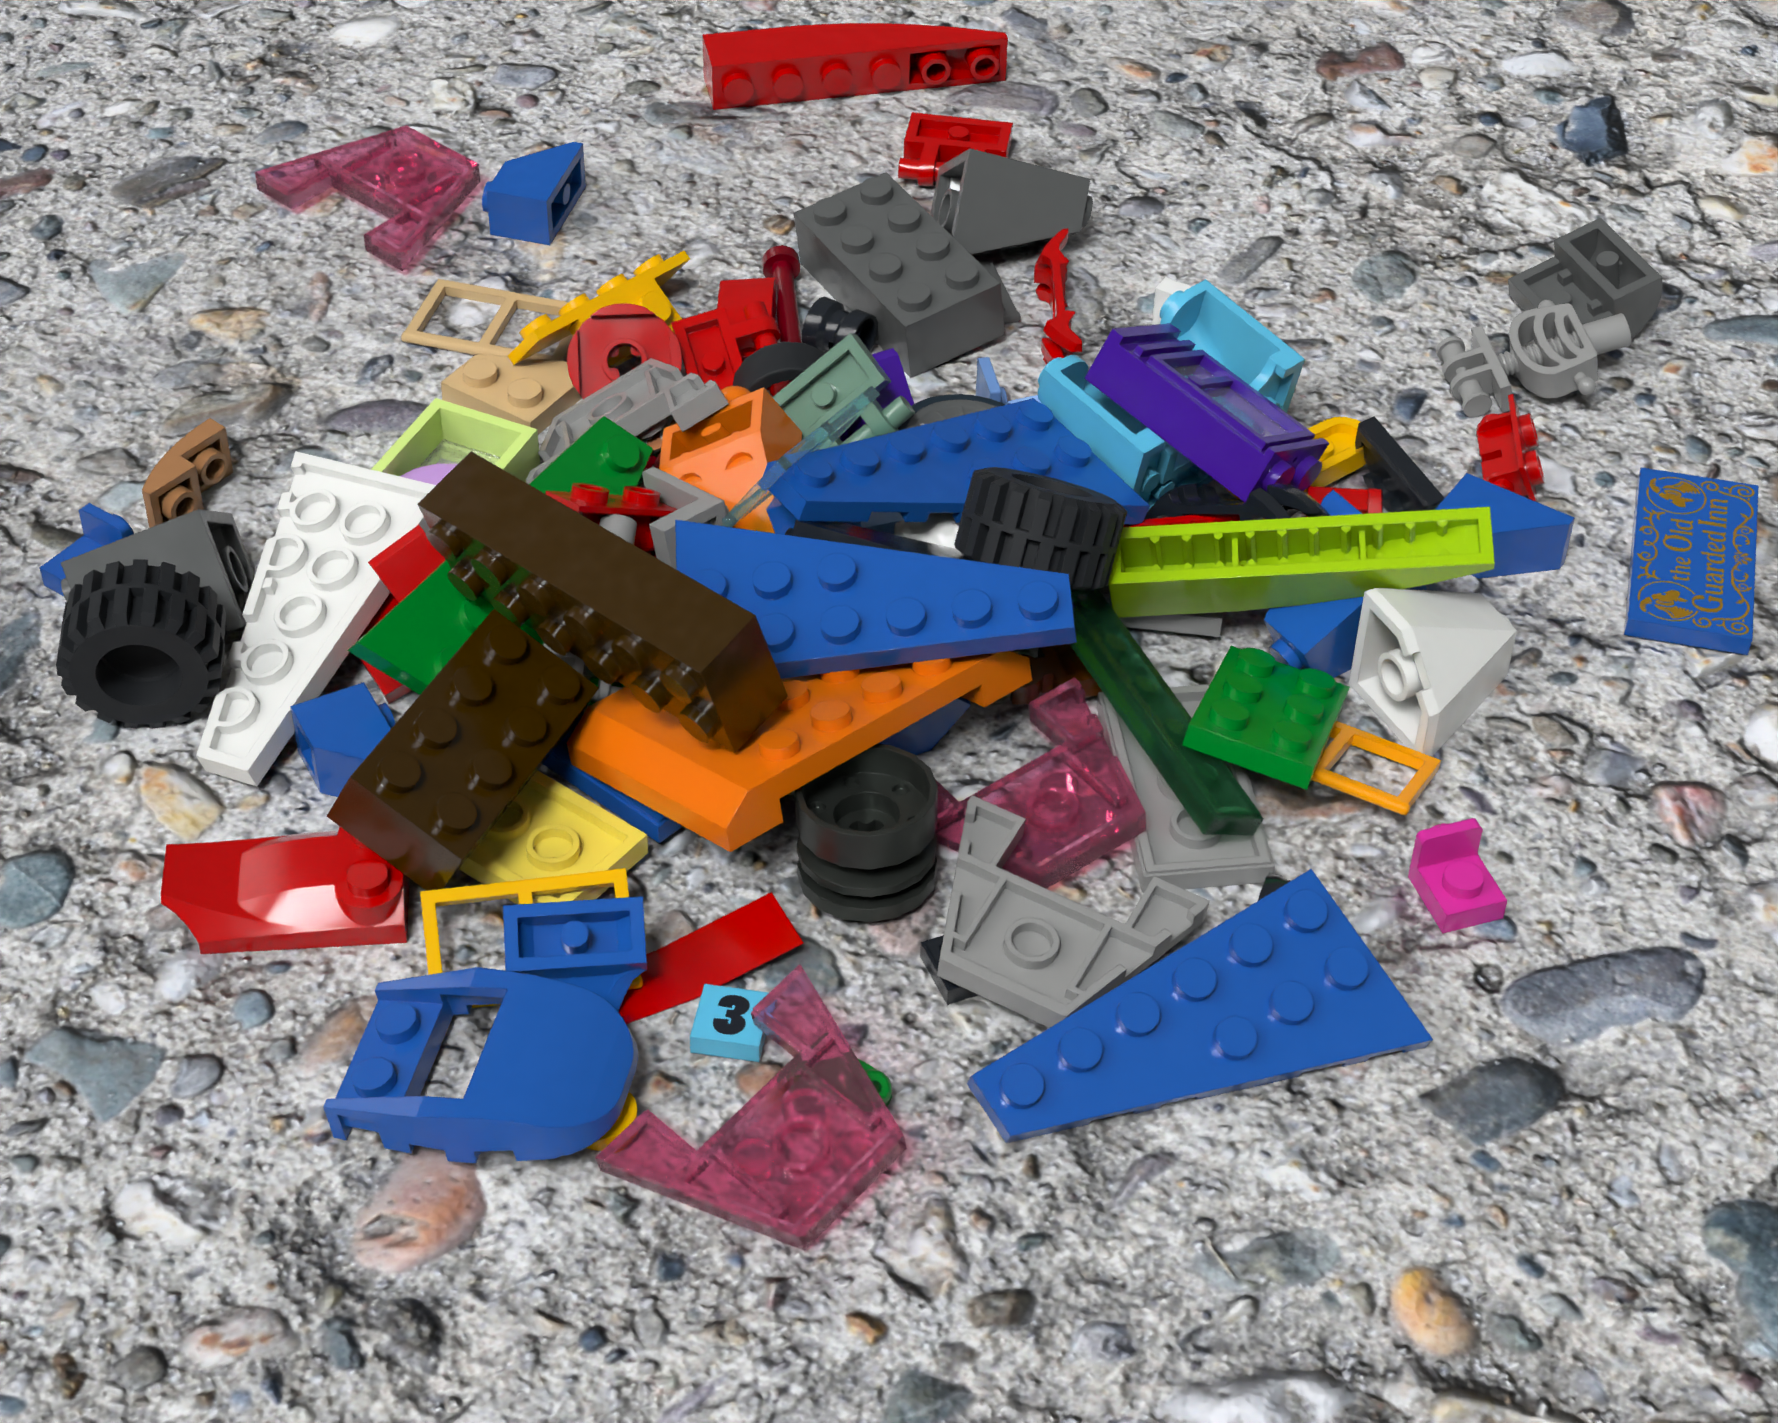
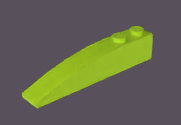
[1109,507,1495,618]

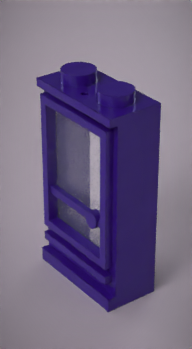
[1084,323,1329,502]

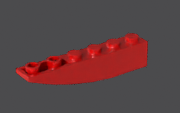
[702,23,1008,110]

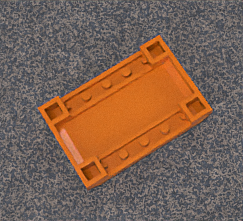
[566,651,1032,852]

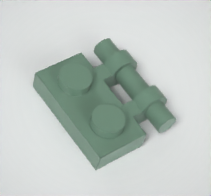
[773,333,915,454]

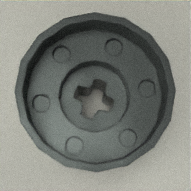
[795,744,938,922]

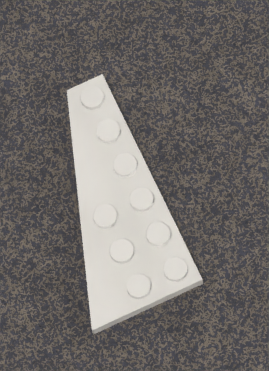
[196,451,436,786]

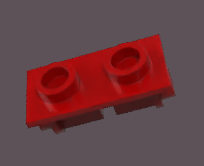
[1476,394,1545,502]
[545,483,678,552]

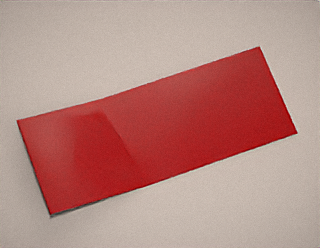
[618,892,804,1024]

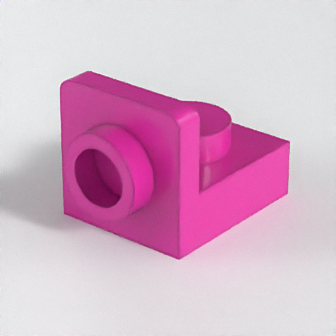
[1408,818,1507,934]

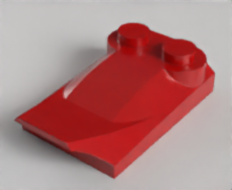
[161,827,409,954]

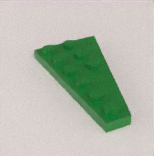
[347,416,653,695]

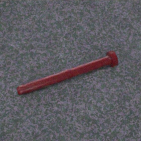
[762,245,802,343]

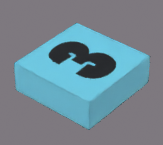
[690,984,773,1062]

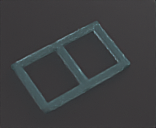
[722,386,880,527]

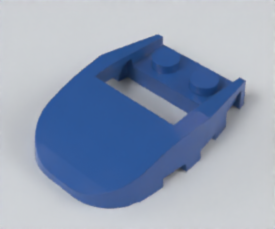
[323,967,638,1164]

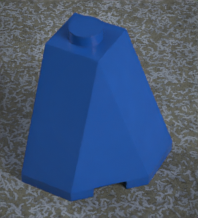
[1264,490,1427,678]

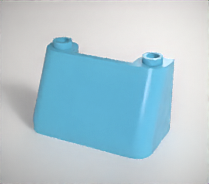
[1038,279,1305,509]

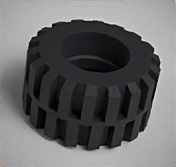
[954,467,1127,591]
[56,559,227,729]

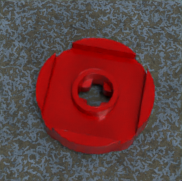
[567,303,682,399]

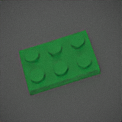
[1182,646,1350,790]

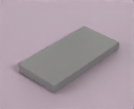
[1097,684,1275,893]

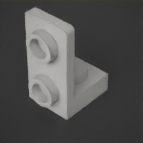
[642,467,732,569]

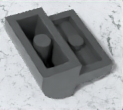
[1508,218,1663,339]

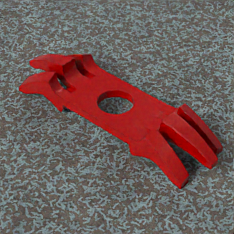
[1034,228,1082,365]

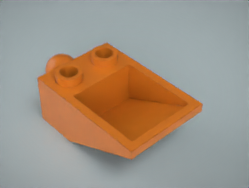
[659,386,802,533]

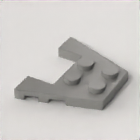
[526,358,729,484]
[937,795,1210,1028]

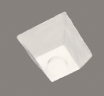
[1349,588,1517,757]

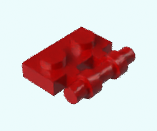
[898,112,1013,187]
[671,301,793,397]

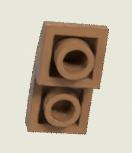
[142,418,233,528]

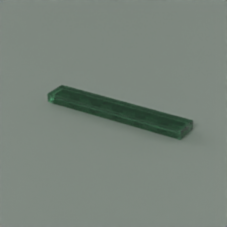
[1070,589,1264,836]

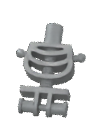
[1436,300,1631,418]

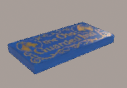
[1624,467,1759,655]

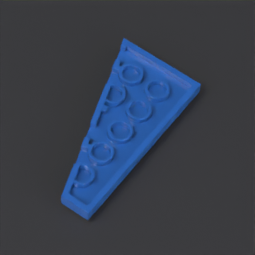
[761,398,1150,524]
[675,520,1077,679]
[967,869,1433,1143]

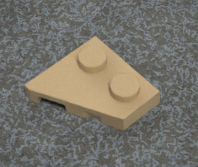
[441,354,582,435]

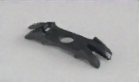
[1144,483,1331,521]

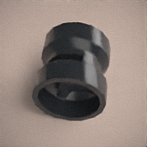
[802,296,878,353]

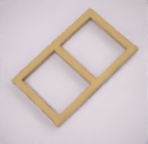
[401,279,573,362]

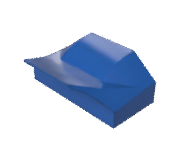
[503,896,647,1012]

